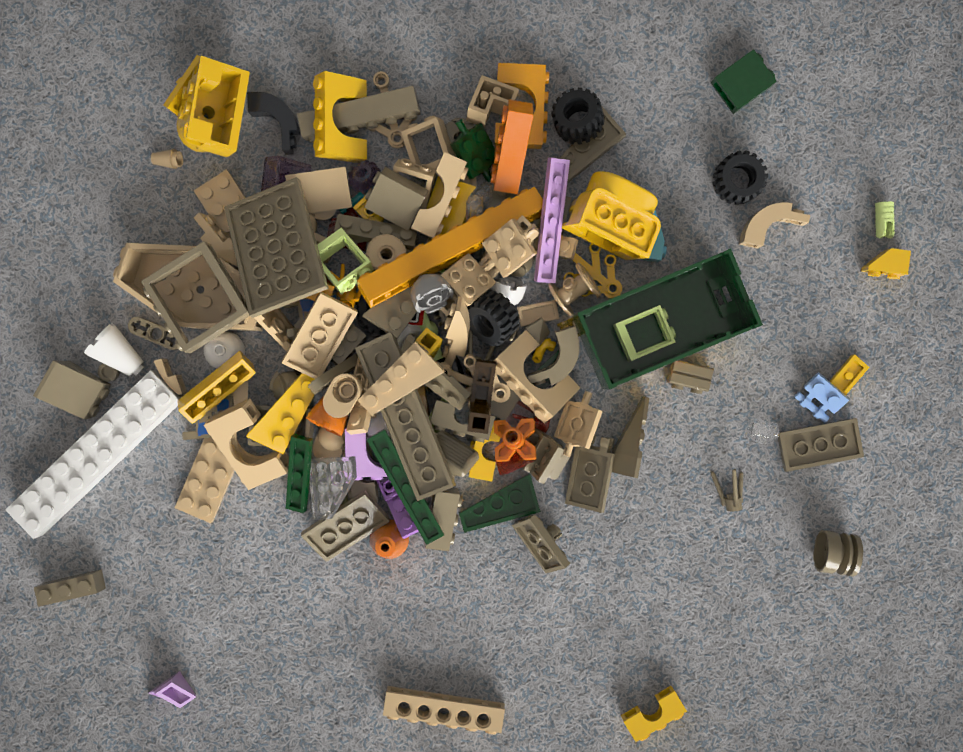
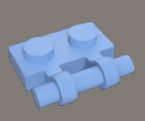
[794,372,849,423]

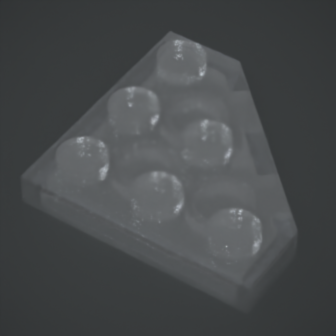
[310,456,357,520]

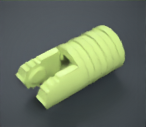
[875,201,895,238]

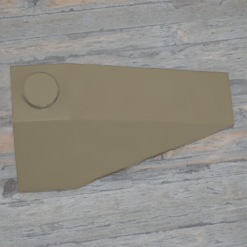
[612,397,649,478]

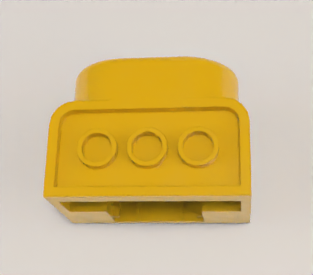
[176,56,250,157]
[562,171,661,260]

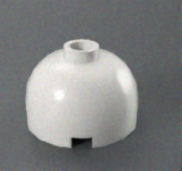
[489,275,527,305]
[204,331,245,369]

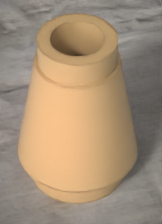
[151,149,183,169]

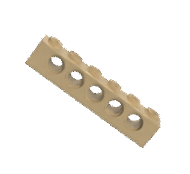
[383,686,505,734]

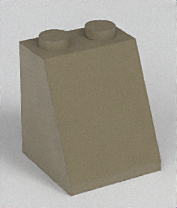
[33,360,111,419]

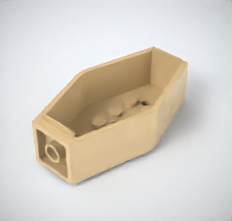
[113,243,263,332]

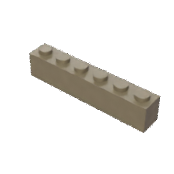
[297,86,421,143]

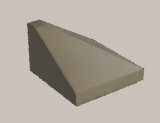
[525,317,550,348]

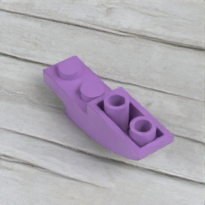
[376,462,419,539]

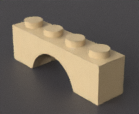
[411,152,468,238]

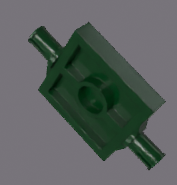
[450,119,495,183]

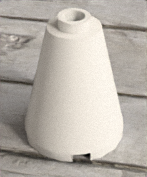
[84,323,144,376]

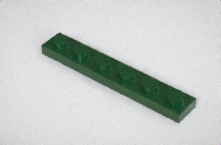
[367,429,444,545]

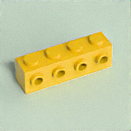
[177,351,256,424]

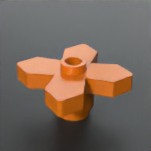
[494,418,536,462]

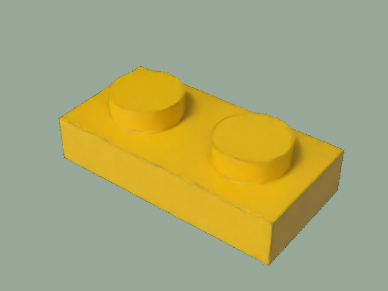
[829,354,870,395]

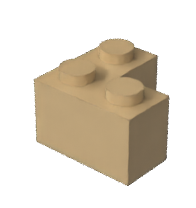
[466,75,519,128]

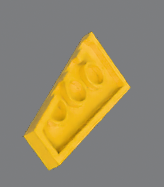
[246,373,315,454]

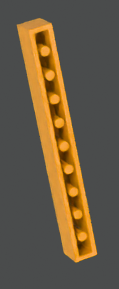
[357,186,543,308]

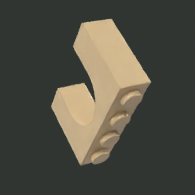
[494,330,580,423]
[204,398,289,490]

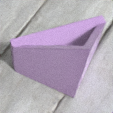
[148,671,196,708]

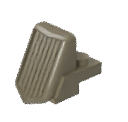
[516,428,571,484]
[435,431,479,478]

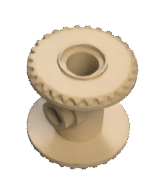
[365,234,407,270]
[548,263,601,316]

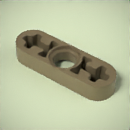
[128,317,179,350]

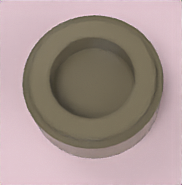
[98,363,120,382]

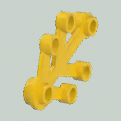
[563,243,622,299]

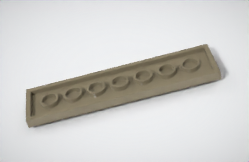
[355,332,456,501]

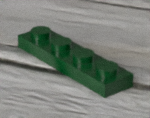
[285,434,313,514]

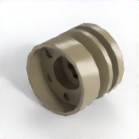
[813,530,863,577]

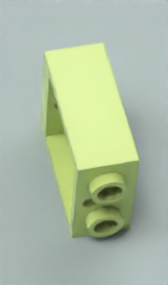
[317,228,374,294]
[613,305,676,361]

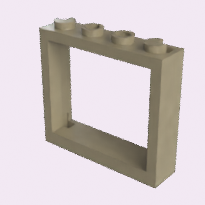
[141,241,249,353]

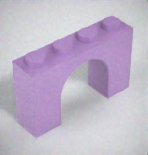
[345,426,388,480]

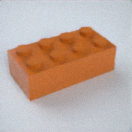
[491,99,533,195]

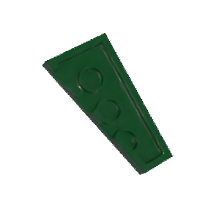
[459,473,541,533]

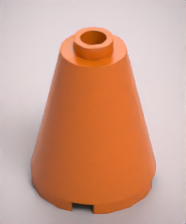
[306,396,349,436]
[370,519,409,559]

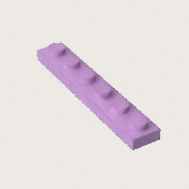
[534,158,570,283]

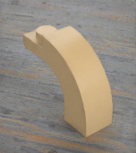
[739,202,810,248]

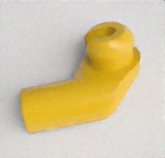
[532,338,556,363]

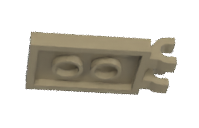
[565,434,615,513]

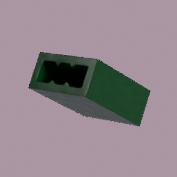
[711,49,777,114]

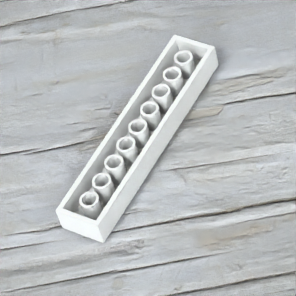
[6,370,182,539]

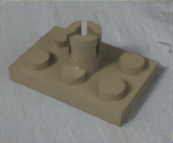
[511,514,570,573]

